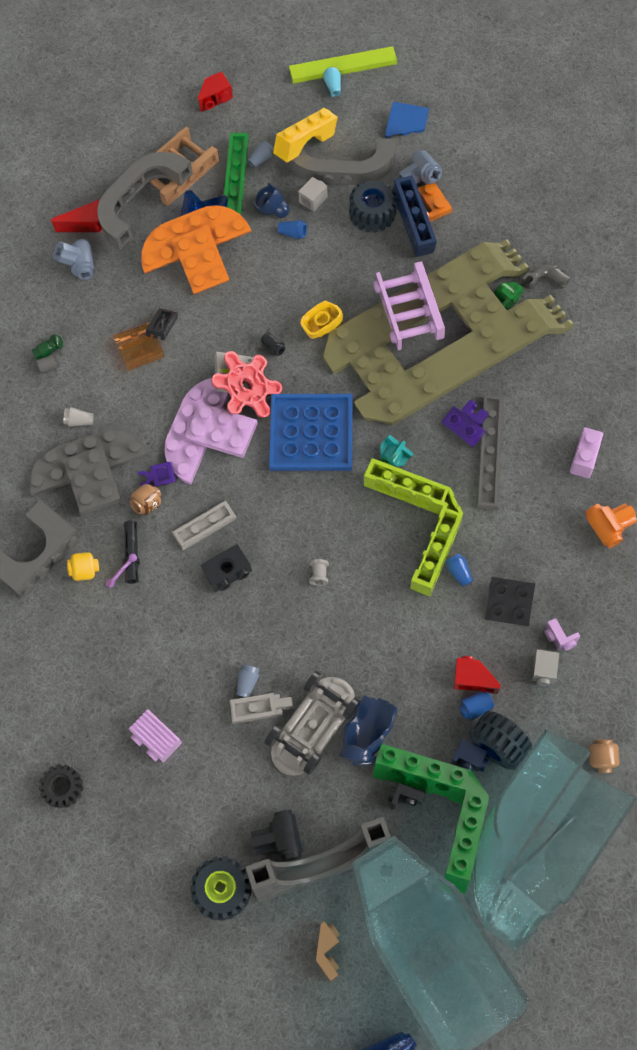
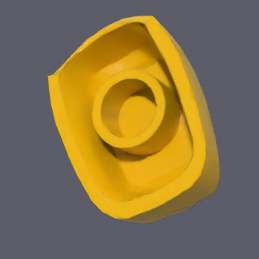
[300,300,343,339]

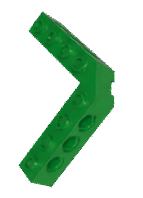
[373,744,489,894]

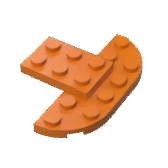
[141,206,252,295]

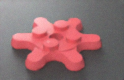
[211,351,283,418]

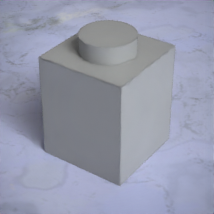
[298,177,328,212]
[531,649,559,686]

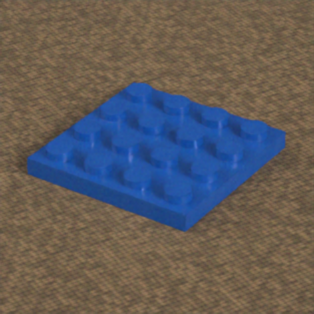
[269,394,353,471]

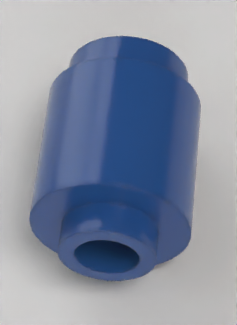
[459,691,494,721]

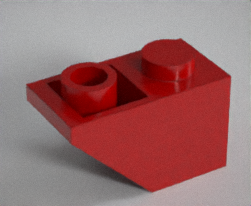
[198,71,233,112]

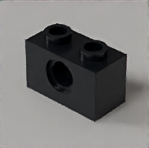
[200,544,252,592]

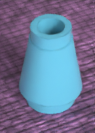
[323,67,341,97]

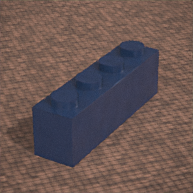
[393,175,437,257]

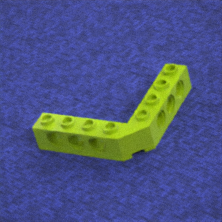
[364,458,463,597]

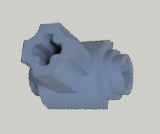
[398,151,442,185]
[53,239,95,280]

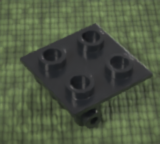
[485,577,535,626]

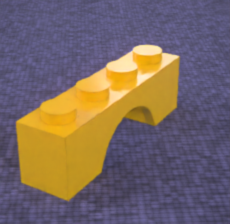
[273,108,338,162]

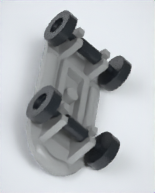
[264,671,361,776]

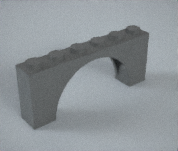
[246,817,393,903]

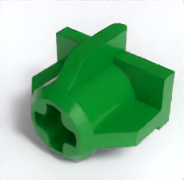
[494,282,524,310]

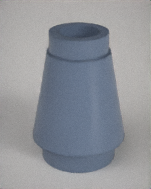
[247,141,274,168]
[236,664,260,698]

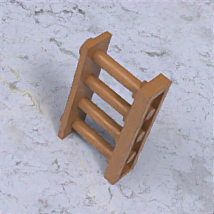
[149,127,219,207]

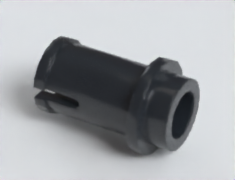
[261,332,286,356]

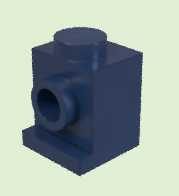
[451,739,488,772]

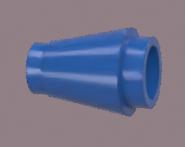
[278,220,307,239]
[445,553,473,587]

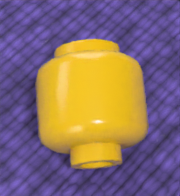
[67,552,99,581]

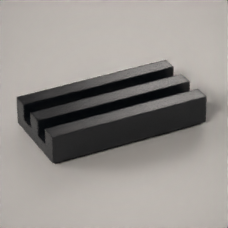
[146,308,178,341]

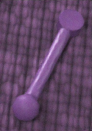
[106,554,137,588]

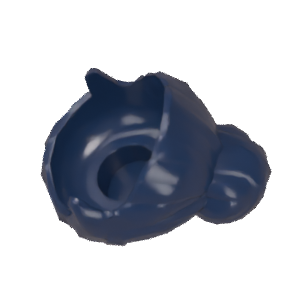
[254,183,290,218]

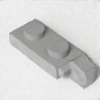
[229,693,293,724]

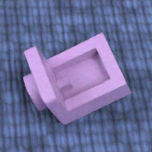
[545,618,580,651]

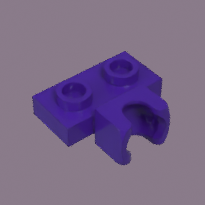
[441,400,488,447]

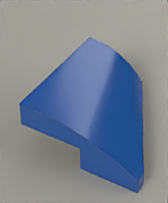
[385,102,429,139]

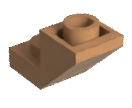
[316,921,340,982]

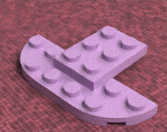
[164,378,258,485]

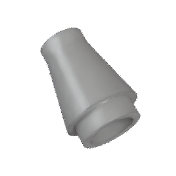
[63,407,94,427]

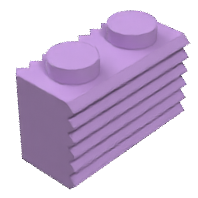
[570,427,603,478]
[129,710,182,763]

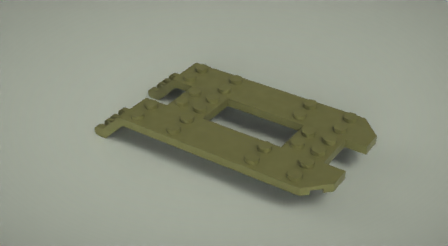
[323,239,574,426]

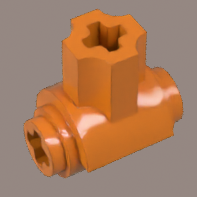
[585,503,637,548]

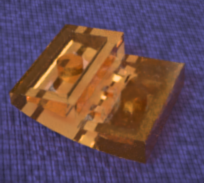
[113,322,165,371]

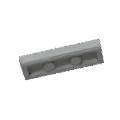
[172,500,237,550]

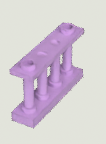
[373,261,445,350]

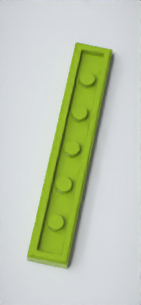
[289,46,397,84]

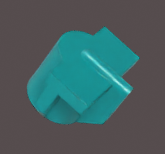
[379,435,414,467]

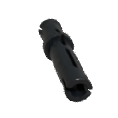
[123,520,140,584]

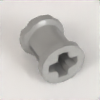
[309,559,329,586]

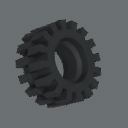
[39,764,83,808]

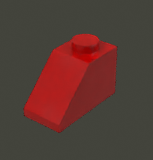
[454,656,501,694]

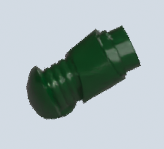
[32,334,63,360]

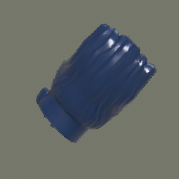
[339,696,397,766]

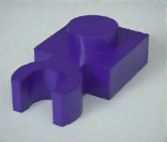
[138,462,177,487]

